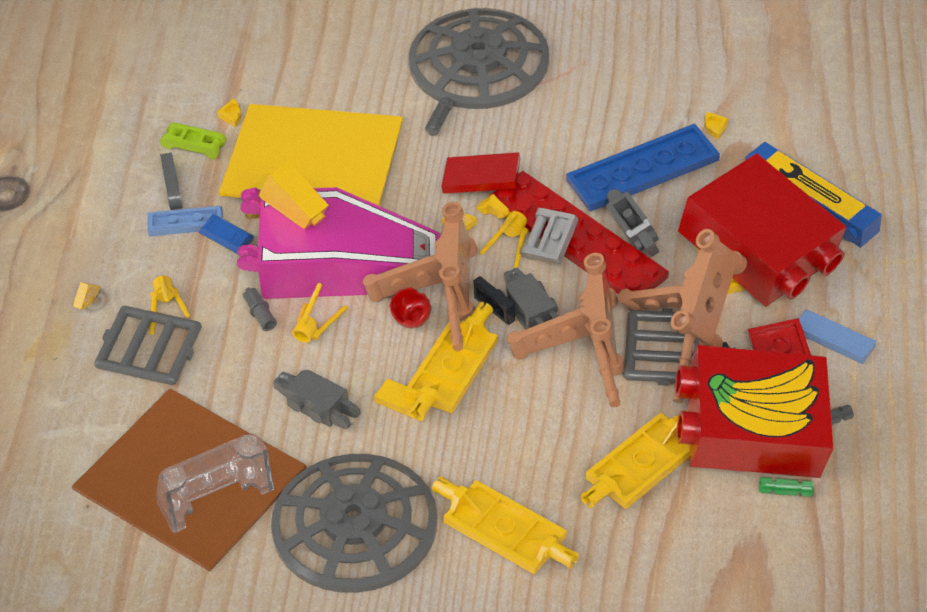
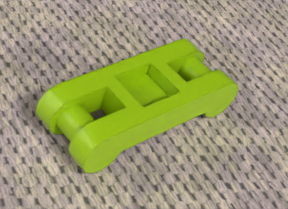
[160,122,227,159]

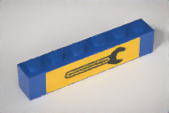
[745,141,882,248]

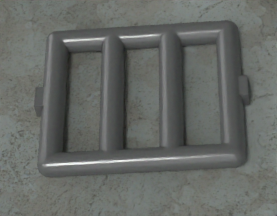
[94,306,202,385]
[624,308,699,386]

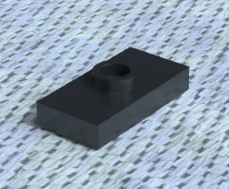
[473,276,515,325]

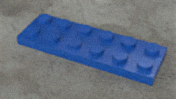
[566,123,720,212]

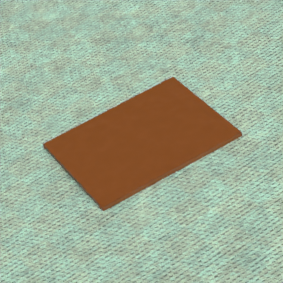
[72,389,306,572]

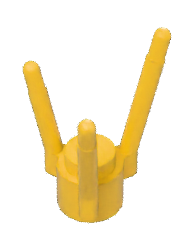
[480,211,528,268]
[149,275,190,335]
[292,283,348,343]

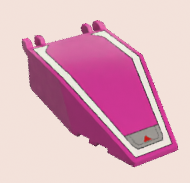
[237,187,440,299]

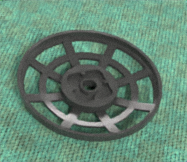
[409,8,549,109]
[271,454,438,593]

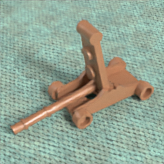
[363,201,478,351]
[618,229,747,403]
[507,253,625,407]

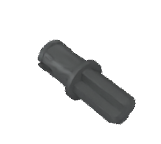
[243,287,277,331]

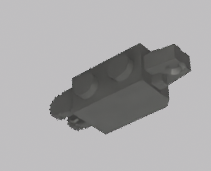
[606,189,660,257]
[504,267,559,330]
[273,370,361,429]

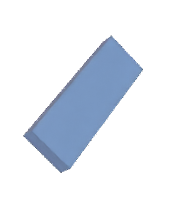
[148,206,223,236]
[799,309,876,364]

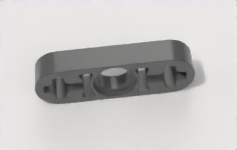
[160,152,182,210]

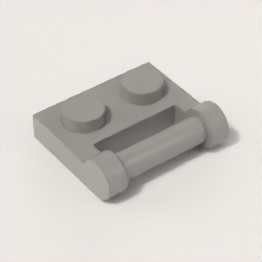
[520,208,579,264]

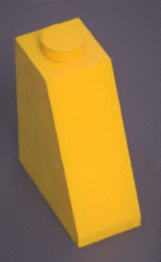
[259,160,329,230]

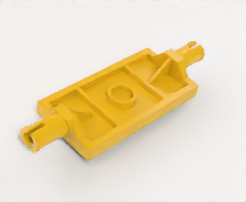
[404,302,498,421]
[580,409,690,509]
[432,476,579,575]

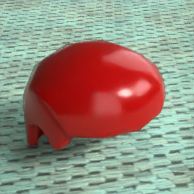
[389,287,432,329]

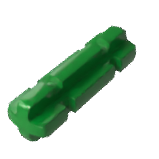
[759,477,814,497]

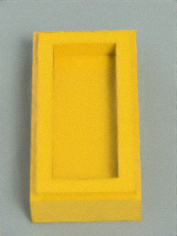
[374,378,420,420]

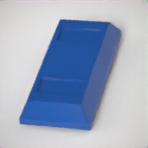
[199,213,254,255]

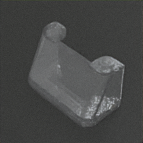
[155,434,274,533]

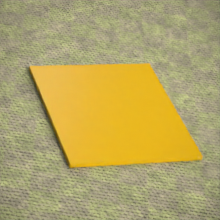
[219,104,403,206]

